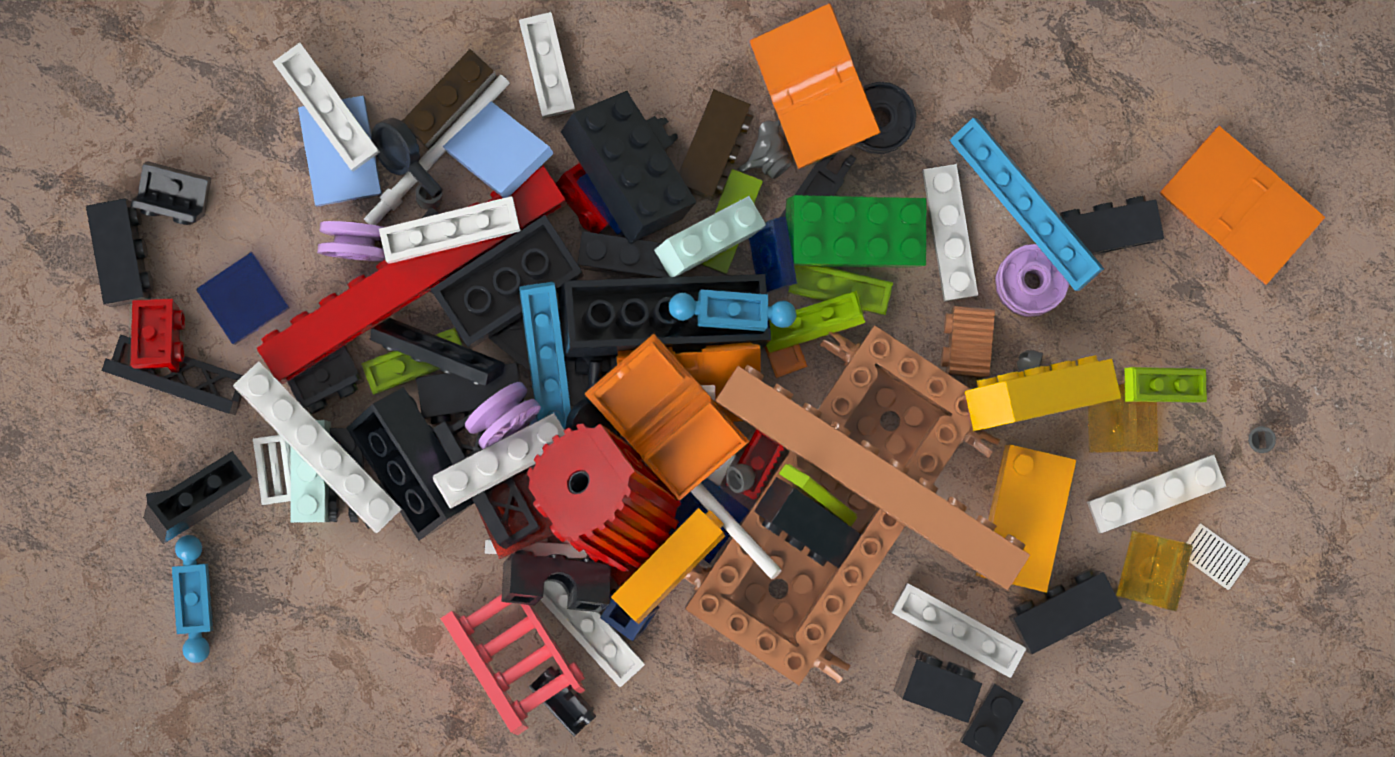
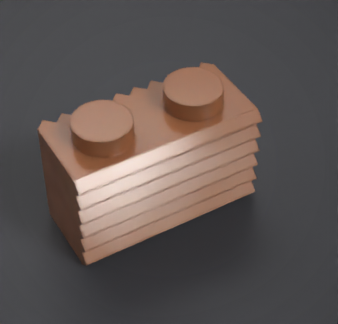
[941,306,995,378]

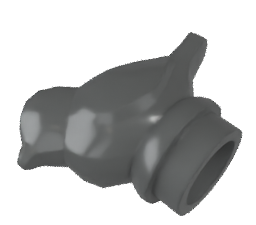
[738,120,792,180]

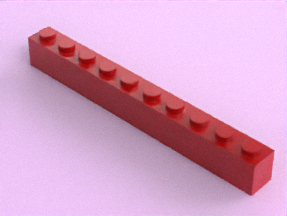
[256,165,567,384]

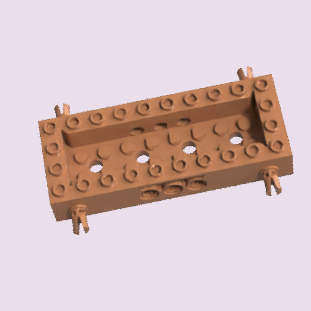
[684,325,1000,685]

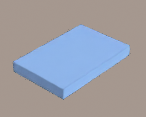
[298,96,382,207]
[443,101,554,198]

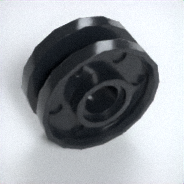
[855,82,916,155]

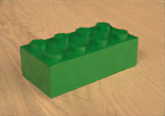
[786,195,926,268]

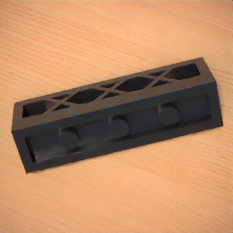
[101,334,243,415]
[433,414,541,549]

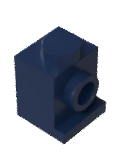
[600,589,660,641]

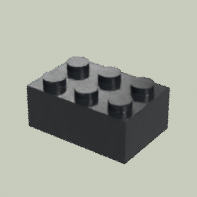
[893,650,982,723]

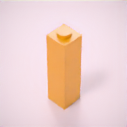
[611,508,725,624]

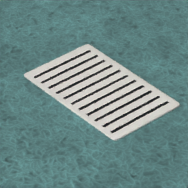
[1179,524,1250,590]

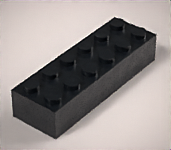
[558,274,771,357]

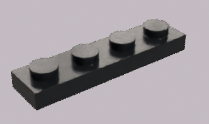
[370,317,505,386]

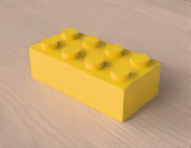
[965,355,1121,431]

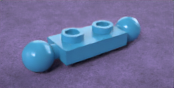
[669,290,796,331]
[172,535,213,663]

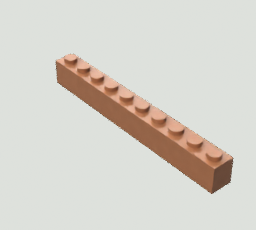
[715,365,1030,590]

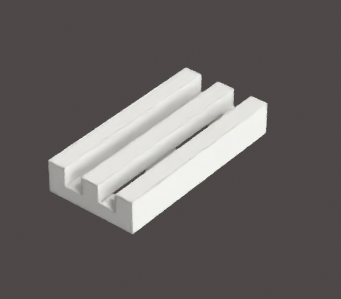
[253,435,291,505]

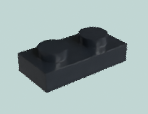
[960,683,1024,757]

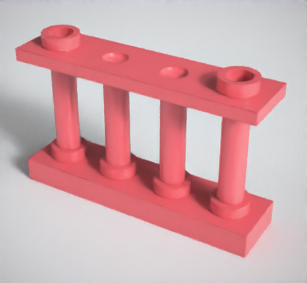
[440,594,585,735]

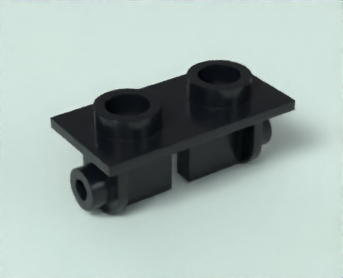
[529,666,596,737]

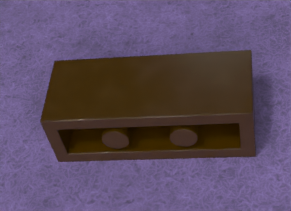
[402,49,497,150]
[679,89,754,201]

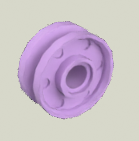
[317,221,386,261]
[995,244,1069,317]
[465,382,541,449]

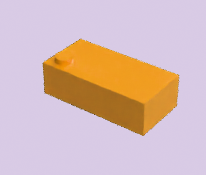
[976,445,1076,592]

